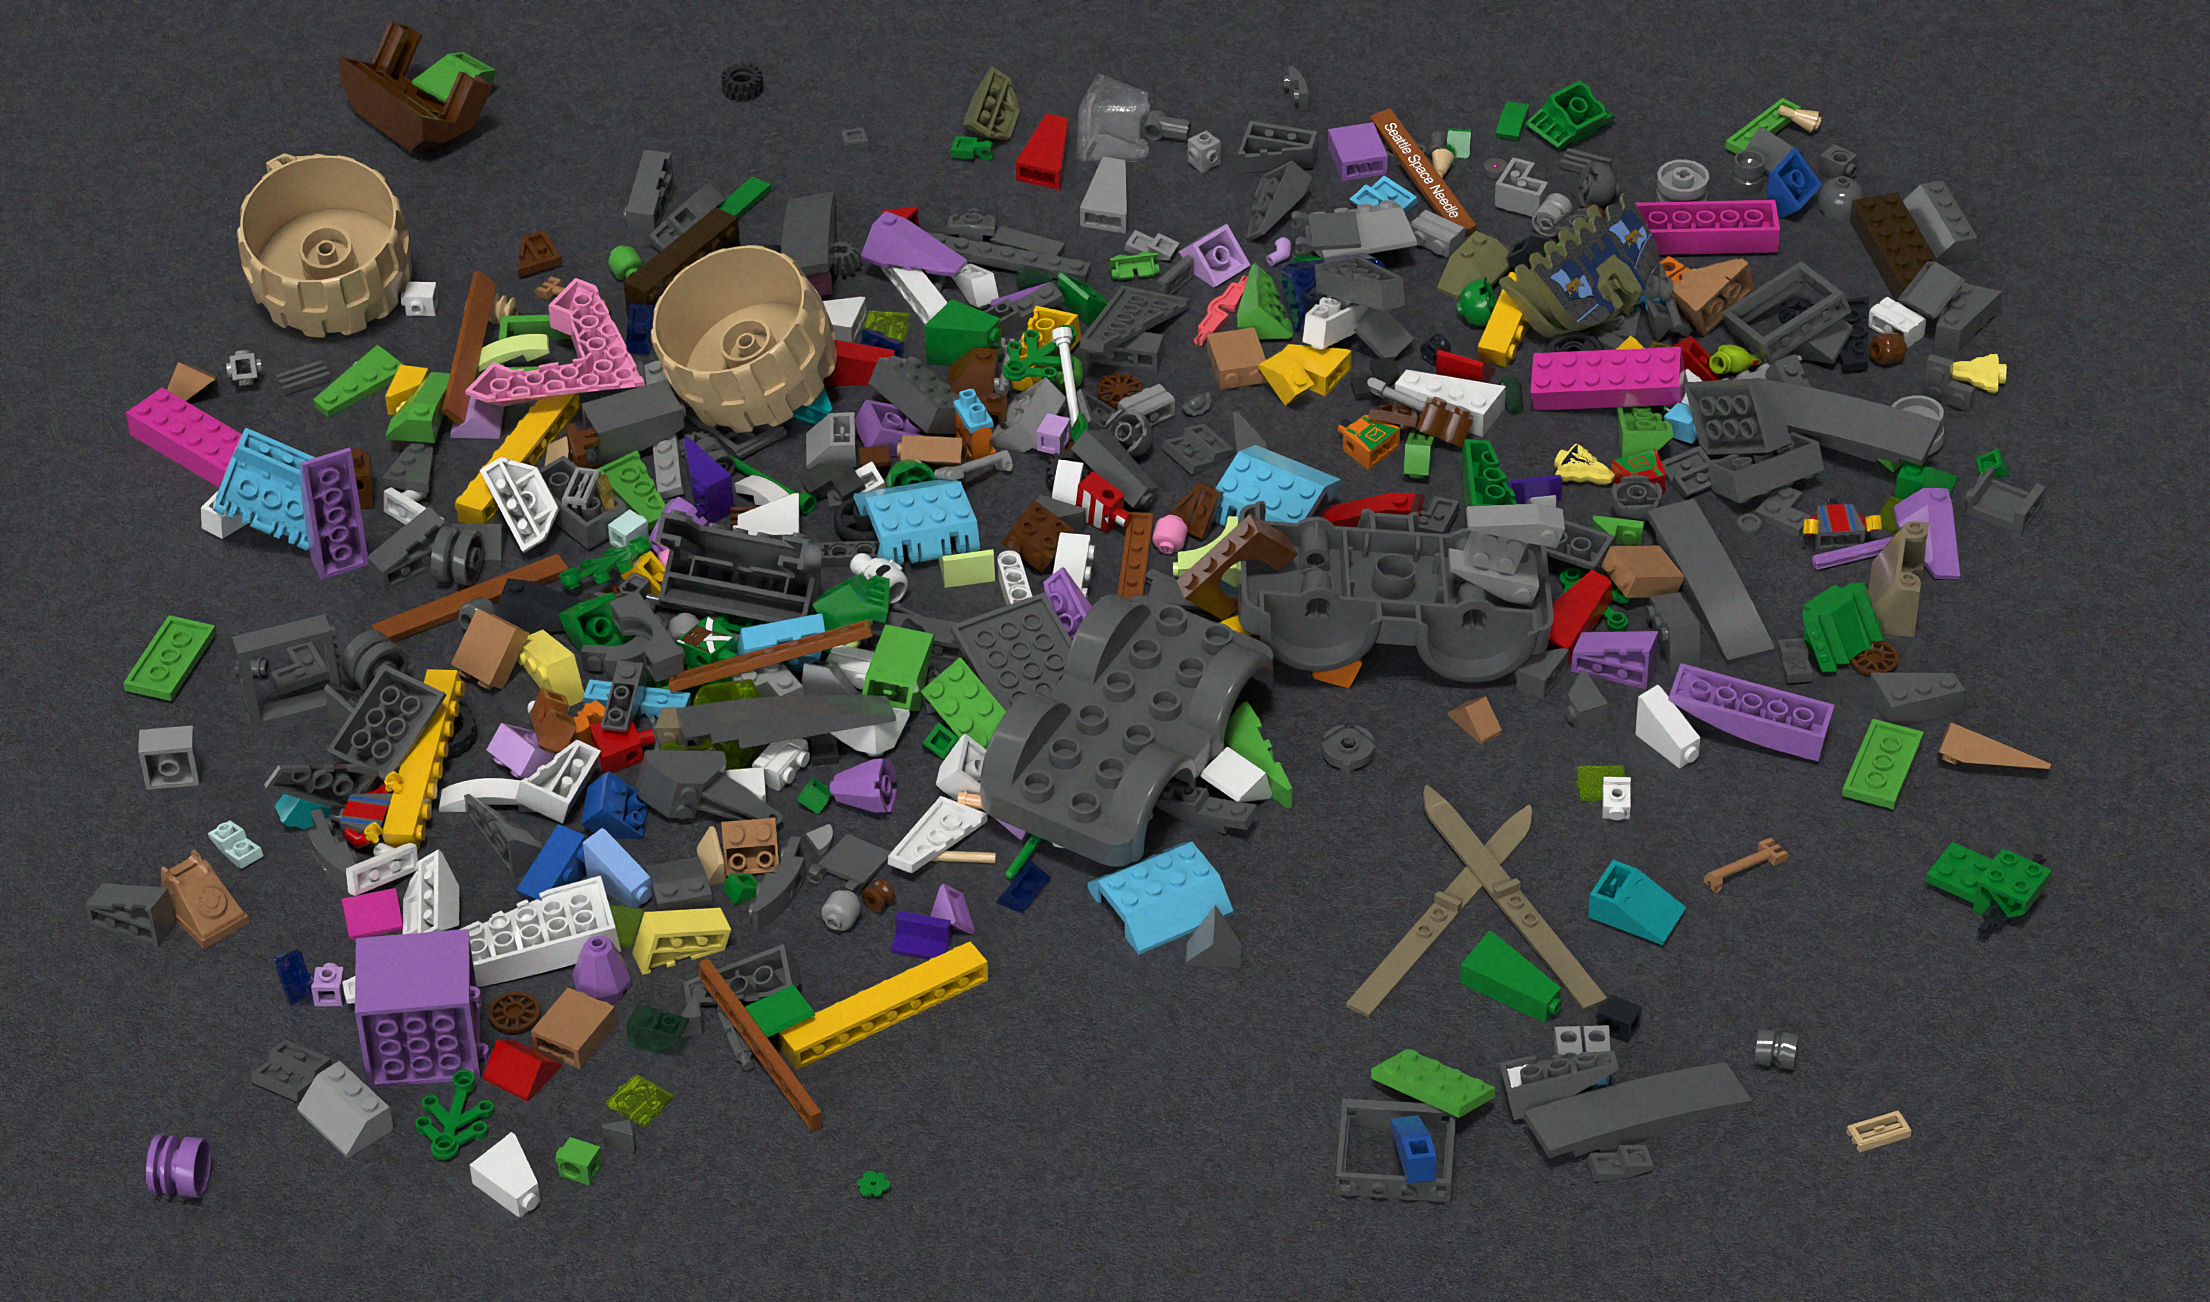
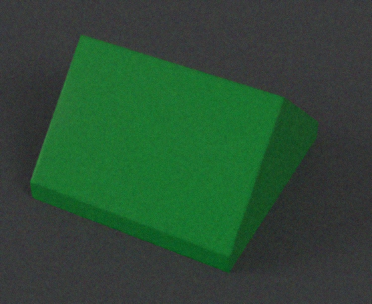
[1058,272,1109,327]
[745,984,815,1038]

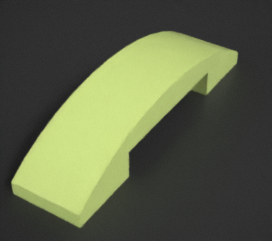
[474,334,550,381]

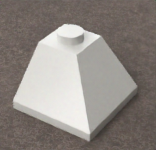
[936,734,986,800]

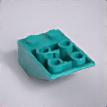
[1588,860,1686,945]

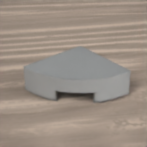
[806,824,833,856]

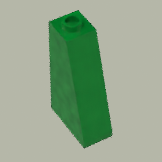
[1460,931,1562,1024]

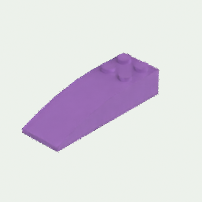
[300,447,368,580]
[1668,663,1835,761]

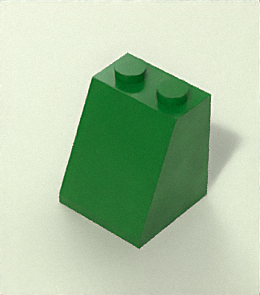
[924,299,1003,366]

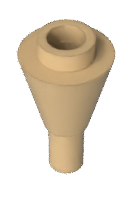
[1777,105,1821,133]
[1432,149,1455,179]

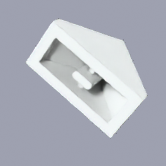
[724,767,767,804]

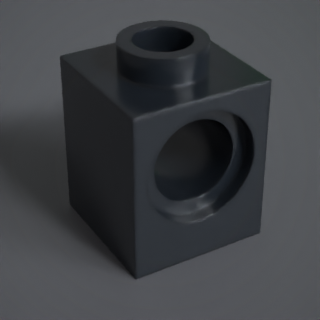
[1596,995,1642,1044]

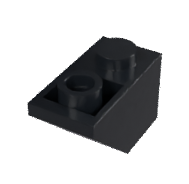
[1506,236,1552,270]

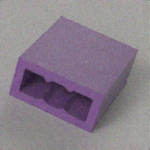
[1328,122,1388,181]

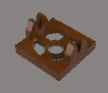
[566,423,601,477]

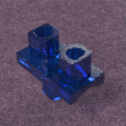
[861,328,904,358]
[273,949,313,1005]

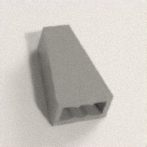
[1080,157,1127,234]

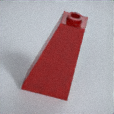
[1015,113,1069,190]
[823,340,894,387]
[1546,569,1613,665]

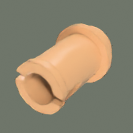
[957,790,984,811]

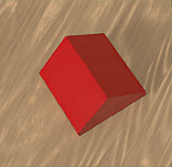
[1436,350,1496,383]
[483,1040,562,1102]

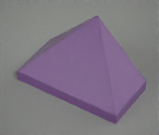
[930,884,975,935]

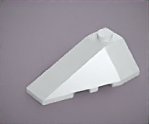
[829,707,910,757]

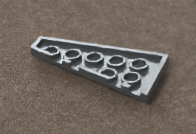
[1080,286,1191,353]

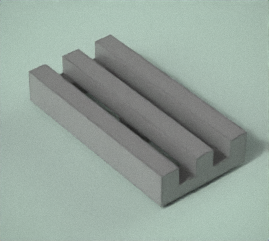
[562,467,601,510]

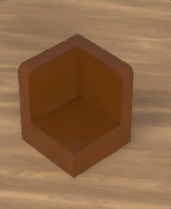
[859,445,891,480]

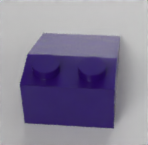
[684,437,734,524]

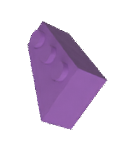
[1571,631,1658,690]

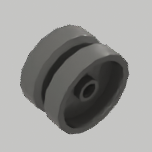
[431,526,484,586]
[341,630,409,692]

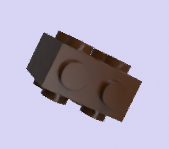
[1001,499,1074,573]

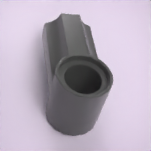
[1142,110,1191,141]

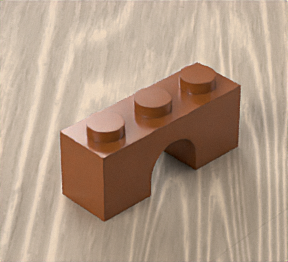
[529,687,577,753]

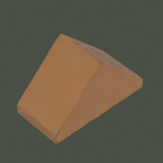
[1448,696,1502,745]

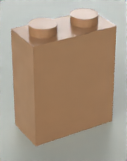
[1207,327,1267,390]
[897,435,967,470]
[1601,546,1685,598]
[451,608,530,690]
[531,988,617,1069]

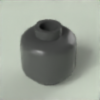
[459,597,497,631]

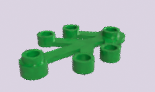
[1002,325,1077,383]
[559,535,653,589]
[1559,568,1631,632]
[415,1070,495,1160]

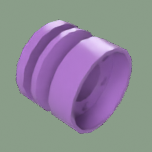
[146,1134,211,1198]

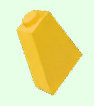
[1277,344,1351,396]

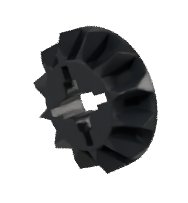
[1778,298,1815,323]

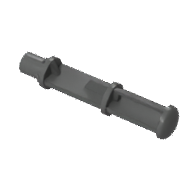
[717,1006,754,1070]

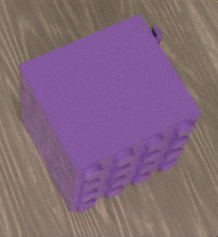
[355,929,490,1088]

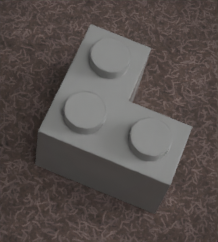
[1495,157,1548,217]
[731,662,804,700]

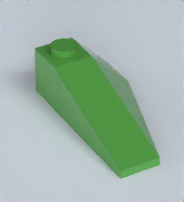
[1237,263,1293,339]
[386,372,450,443]
[1616,406,1673,457]
[1223,702,1292,809]

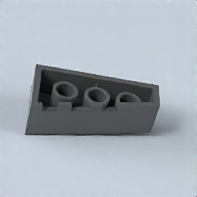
[1315,256,1405,312]

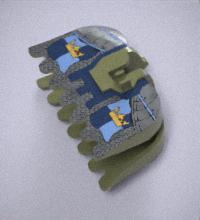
[1499,191,1660,339]

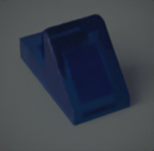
[626,304,655,354]

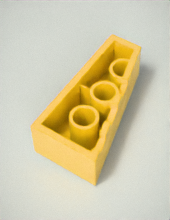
[1478,272,1530,368]
[1012,306,1081,391]

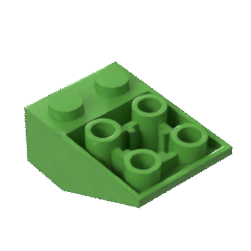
[412,52,496,103]
[862,624,935,711]

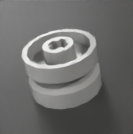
[1656,159,1709,202]
[1891,395,1944,456]

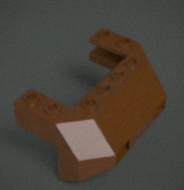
[339,21,493,154]

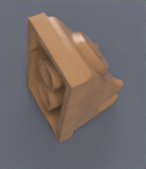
[1672,258,1755,337]
[161,849,249,949]

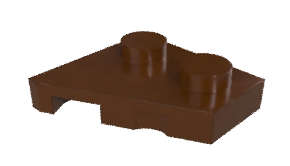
[517,230,562,277]
[1368,403,1417,430]
[1163,482,1224,539]

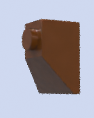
[947,348,999,396]

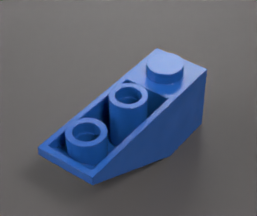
[1390,1115,1436,1184]

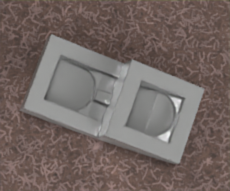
[1124,230,1180,260]

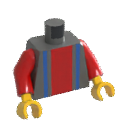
[1803,498,1882,552]
[329,771,403,849]

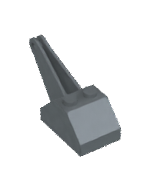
[636,750,782,831]

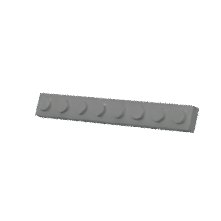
[644,361,684,499]

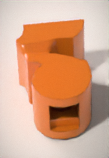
[568,700,605,746]

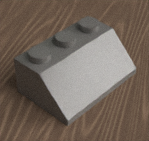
[989,378,1066,453]
[297,1061,393,1159]

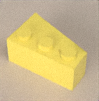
[517,630,584,707]
[632,908,731,975]

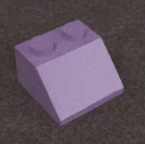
[1179,224,1250,287]
[487,723,559,780]

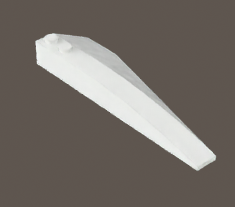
[342,876,621,1004]

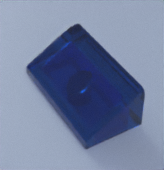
[996,860,1051,913]

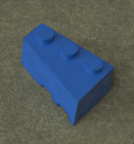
[516,824,587,902]

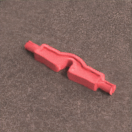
[1194,275,1248,346]

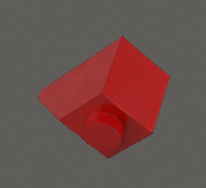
[1671,336,1721,381]

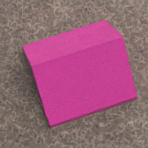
[341,888,403,940]

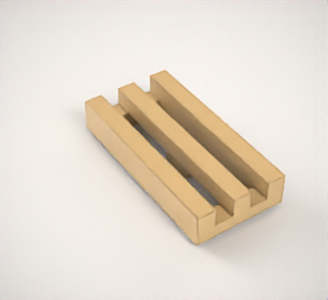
[1846,1110,1912,1153]

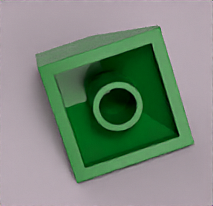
[1895,461,1958,501]
[558,592,633,652]

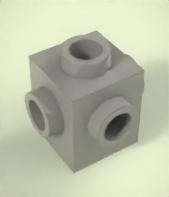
[1187,130,1222,173]
[226,350,262,386]

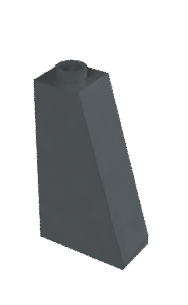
[1071,430,1158,508]

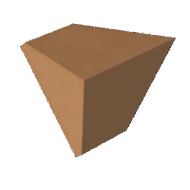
[167,362,217,402]

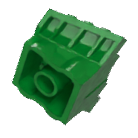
[1525,80,1617,149]
[812,571,890,653]
[1802,582,1883,672]

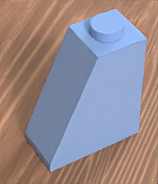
[583,828,652,911]

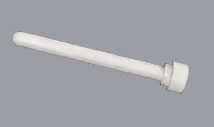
[1052,327,1079,428]

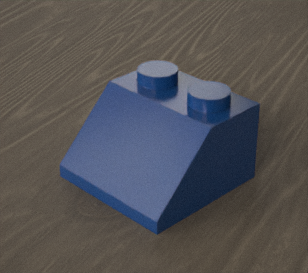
[1767,147,1822,219]

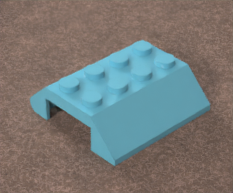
[213,427,315,550]
[1213,445,1342,527]
[853,479,980,566]
[1088,841,1233,955]

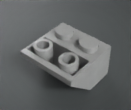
[806,412,857,470]

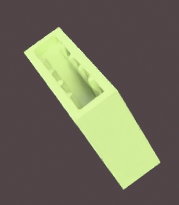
[1173,516,1238,587]

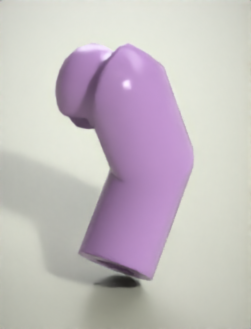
[1266,237,1292,266]

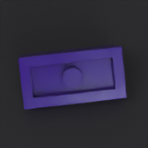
[1507,475,1562,504]
[891,911,952,960]

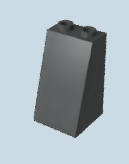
[581,380,686,467]

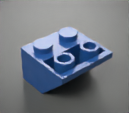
[581,771,648,839]

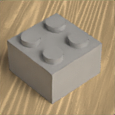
[138,725,200,790]

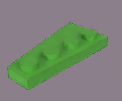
[313,344,403,418]
[596,450,665,530]

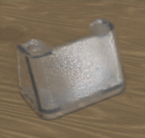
[1076,73,1150,162]

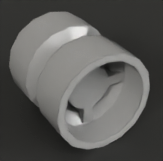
[1532,193,1573,237]

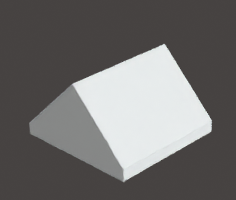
[1200,747,1272,802]

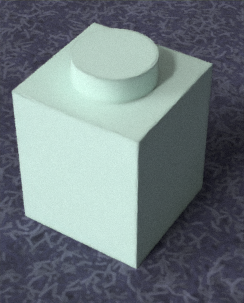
[608,510,649,548]

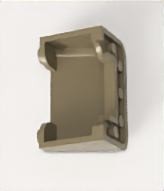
[1868,521,1929,637]

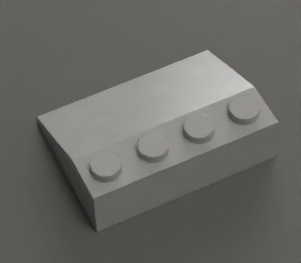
[1305,200,1417,261]

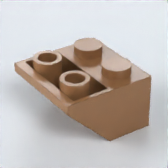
[721,818,779,876]

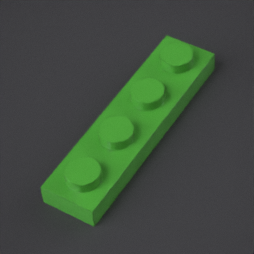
[1725,98,1801,154]

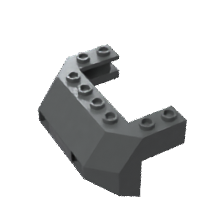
[655,509,822,622]

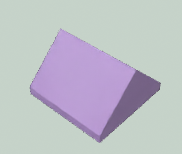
[451,397,505,439]

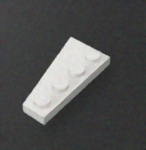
[888,796,988,873]

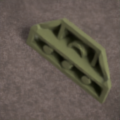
[963,66,1020,141]
[1437,231,1512,299]

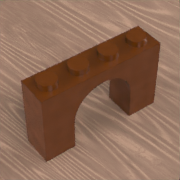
[1177,514,1298,620]

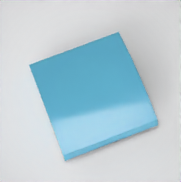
[1350,176,1419,213]

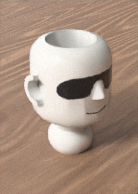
[850,553,908,606]

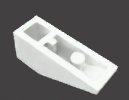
[951,263,999,309]

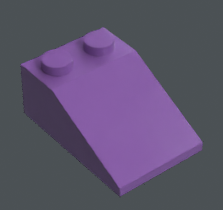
[855,399,941,457]

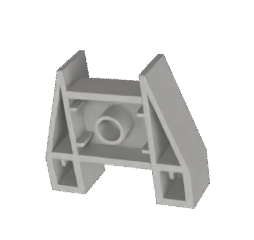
[1448,504,1565,606]

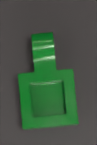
[950,136,994,161]

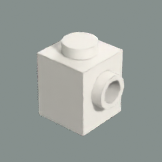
[401,282,439,316]

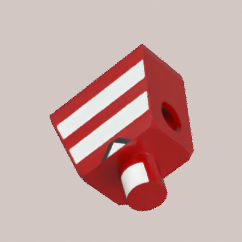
[1076,471,1133,532]

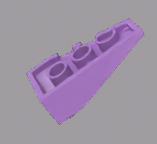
[861,211,967,277]
[1893,488,1960,580]
[1043,567,1092,640]

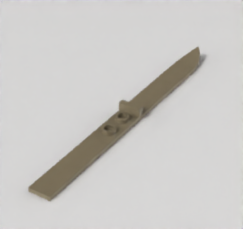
[1423,785,1607,1012]
[1346,805,1533,1018]

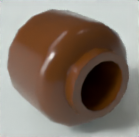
[1869,332,1907,365]

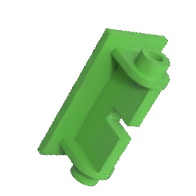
[1109,252,1160,281]

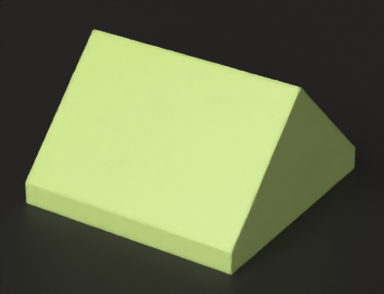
[939,550,995,588]

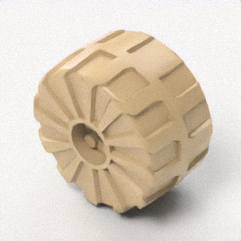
[237,155,412,338]
[651,245,837,433]

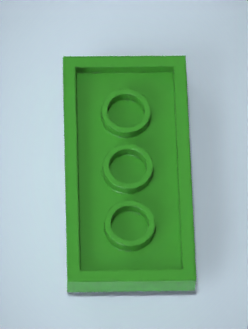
[123,615,217,701]
[921,657,1006,750]
[1842,719,1924,810]
[1371,1049,1495,1118]

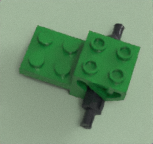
[1925,842,2052,937]

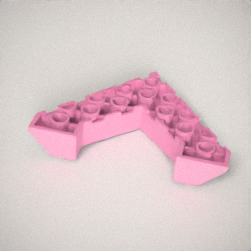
[465,278,645,406]

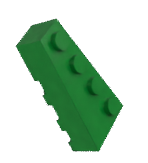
[1460,439,1517,521]

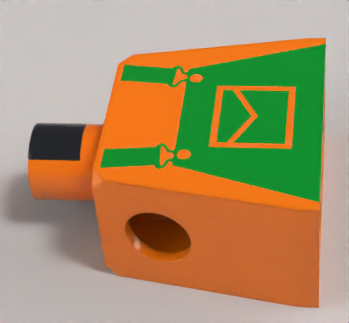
[1338,415,1400,470]

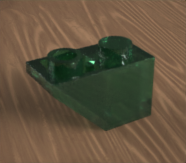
[626,1004,689,1053]

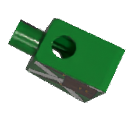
[675,616,739,668]

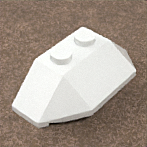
[480,457,559,553]
[403,849,459,934]

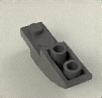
[647,183,725,252]
[983,281,1065,336]
[1155,782,1258,834]
[307,809,363,896]
[749,836,806,931]

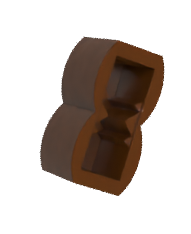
[1416,397,1474,447]

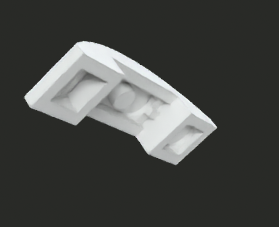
[439,778,537,812]

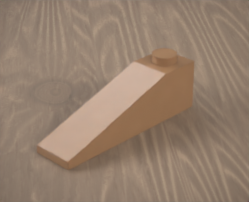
[1938,722,2051,769]

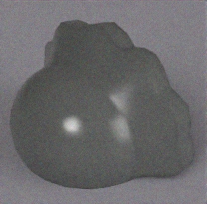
[1181,392,1212,416]

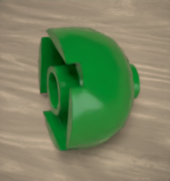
[1457,277,1497,327]
[886,459,937,488]

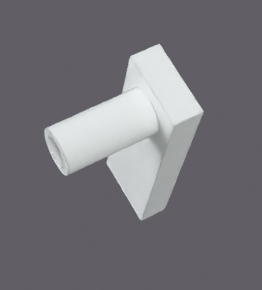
[384,487,444,525]
[346,842,418,896]

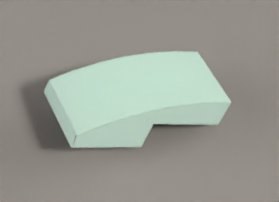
[208,821,263,869]

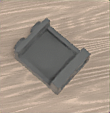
[1965,467,2046,534]

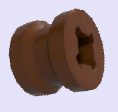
[861,878,896,913]

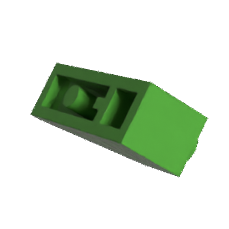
[1403,428,1436,478]

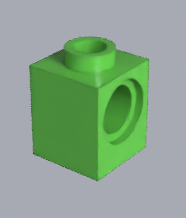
[555,1137,603,1186]

